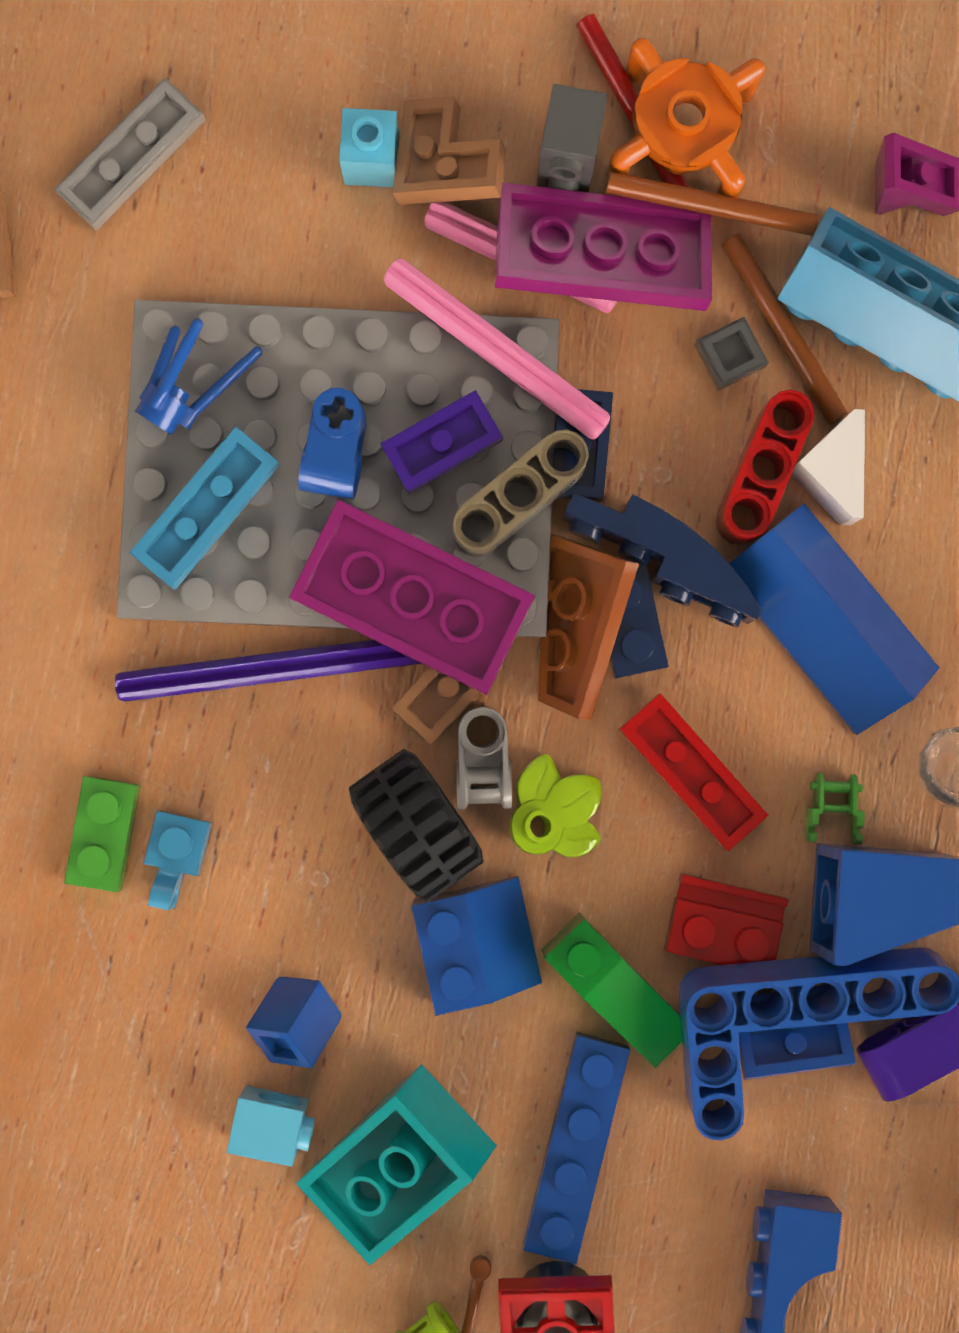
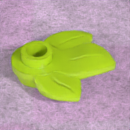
[509,754,602,858]

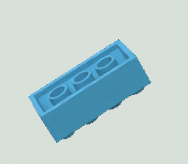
[777,207,959,402]

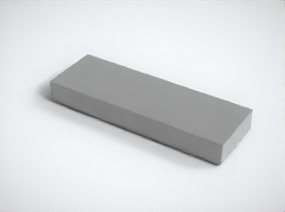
[54,78,206,231]

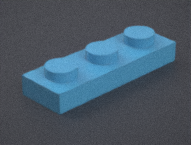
[129,427,280,590]

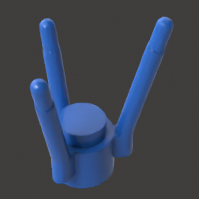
[134,318,263,435]

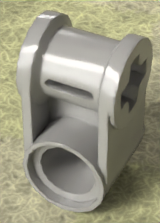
[456,706,512,810]

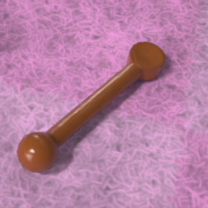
[462,1255,491,1333]

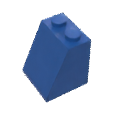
[809,843,959,966]

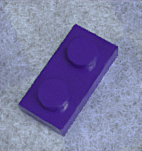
[380,390,503,494]

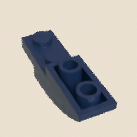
[562,493,762,627]

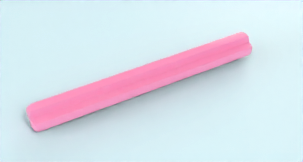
[384,258,610,439]

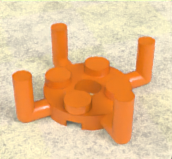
[606,38,765,198]

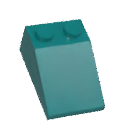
[296,1064,497,1265]

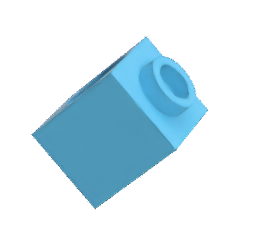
[339,108,400,188]
[226,1086,316,1167]

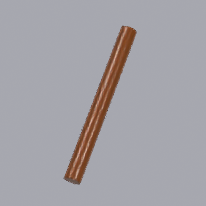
[605,171,818,236]
[722,233,848,425]

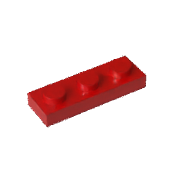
[618,693,769,852]

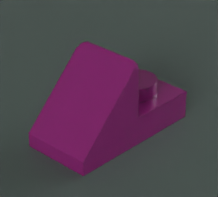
[875,133,959,216]

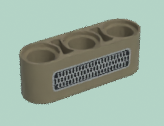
[453,430,589,557]

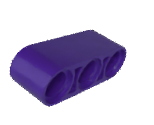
[856,1002,959,1102]

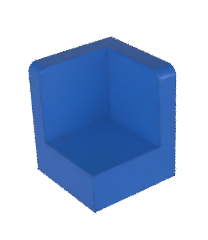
[245,977,342,1068]

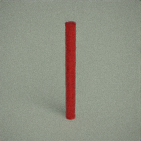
[576,14,690,188]

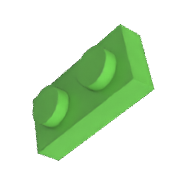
[64,776,141,892]

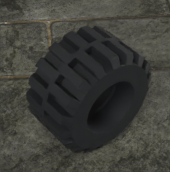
[349,749,484,901]

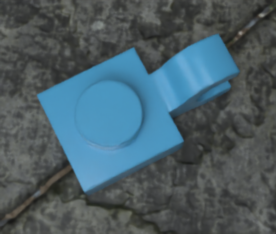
[144,811,213,911]

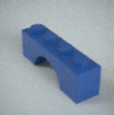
[740,1189,842,1333]

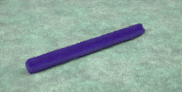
[115,640,421,702]

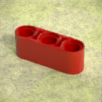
[716,390,814,545]

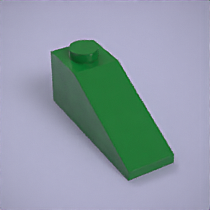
[541,912,682,1068]

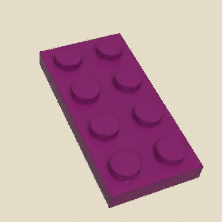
[495,182,712,311]
[289,500,535,695]

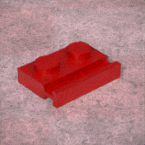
[664,873,789,965]

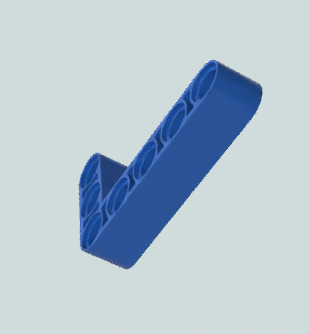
[679,947,959,1141]

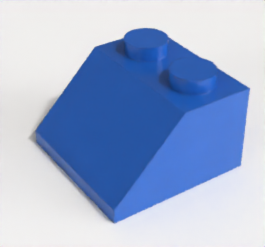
[411,876,542,1016]

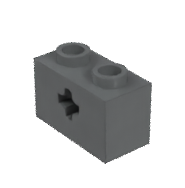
[537,84,608,193]

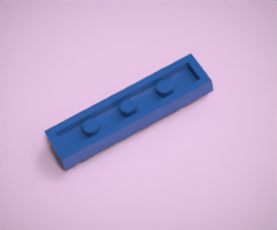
[523,1032,630,1265]

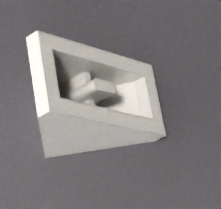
[791,409,865,526]

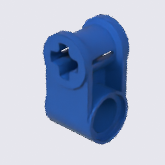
[298,388,367,500]

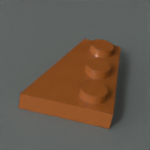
[538,534,639,720]

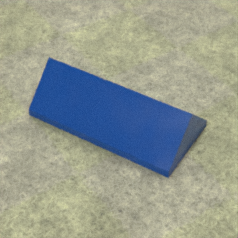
[729,503,940,735]

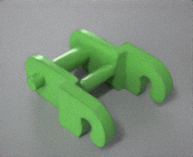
[805,773,865,845]

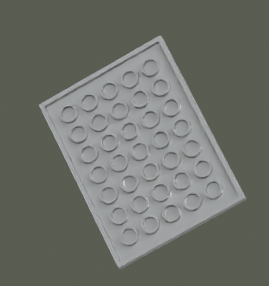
[117,300,560,638]

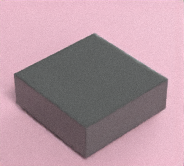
[695,317,768,391]

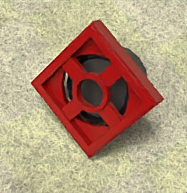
[498,1260,615,1333]

